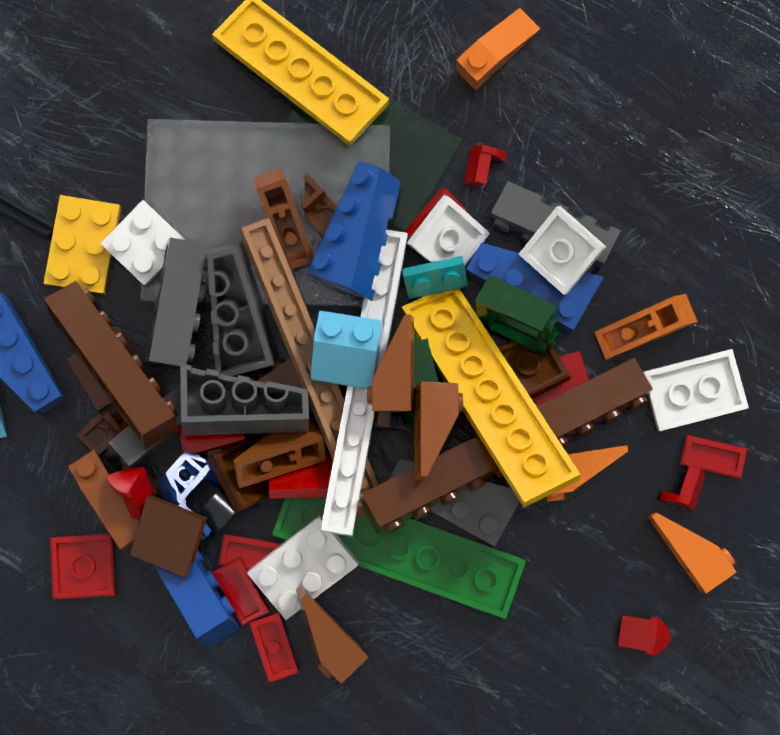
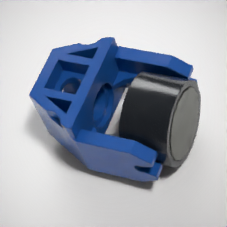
[157,451,235,540]

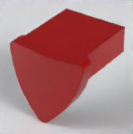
[464,144,507,188]
[659,466,706,510]
[107,467,156,519]
[618,615,671,656]

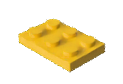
[43,195,121,295]

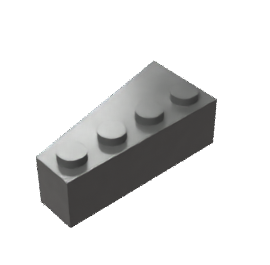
[489,181,621,273]
[144,237,208,370]
[207,241,279,376]
[180,363,309,436]
[389,459,520,547]

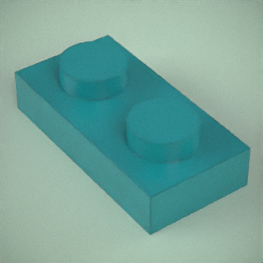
[402,256,468,299]

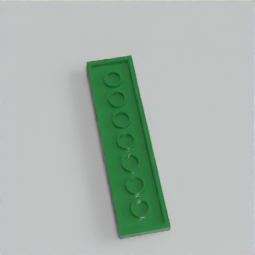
[272,497,526,619]

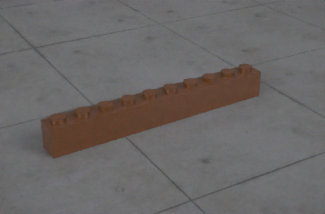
[360,357,653,534]

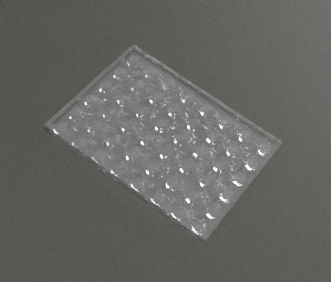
[141,119,390,307]

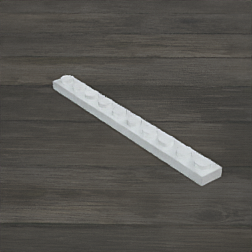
[321,230,408,537]

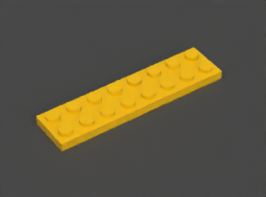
[401,288,581,508]

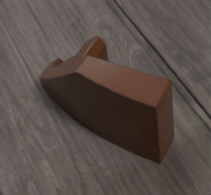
[302,174,337,237]
[76,412,128,456]

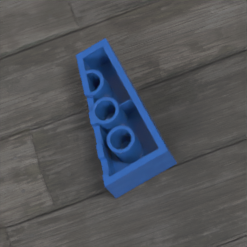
[307,161,401,301]
[466,243,604,334]
[0,292,68,415]
[154,550,242,648]

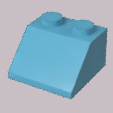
[311,311,384,389]

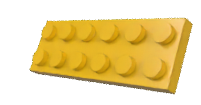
[212,0,389,146]

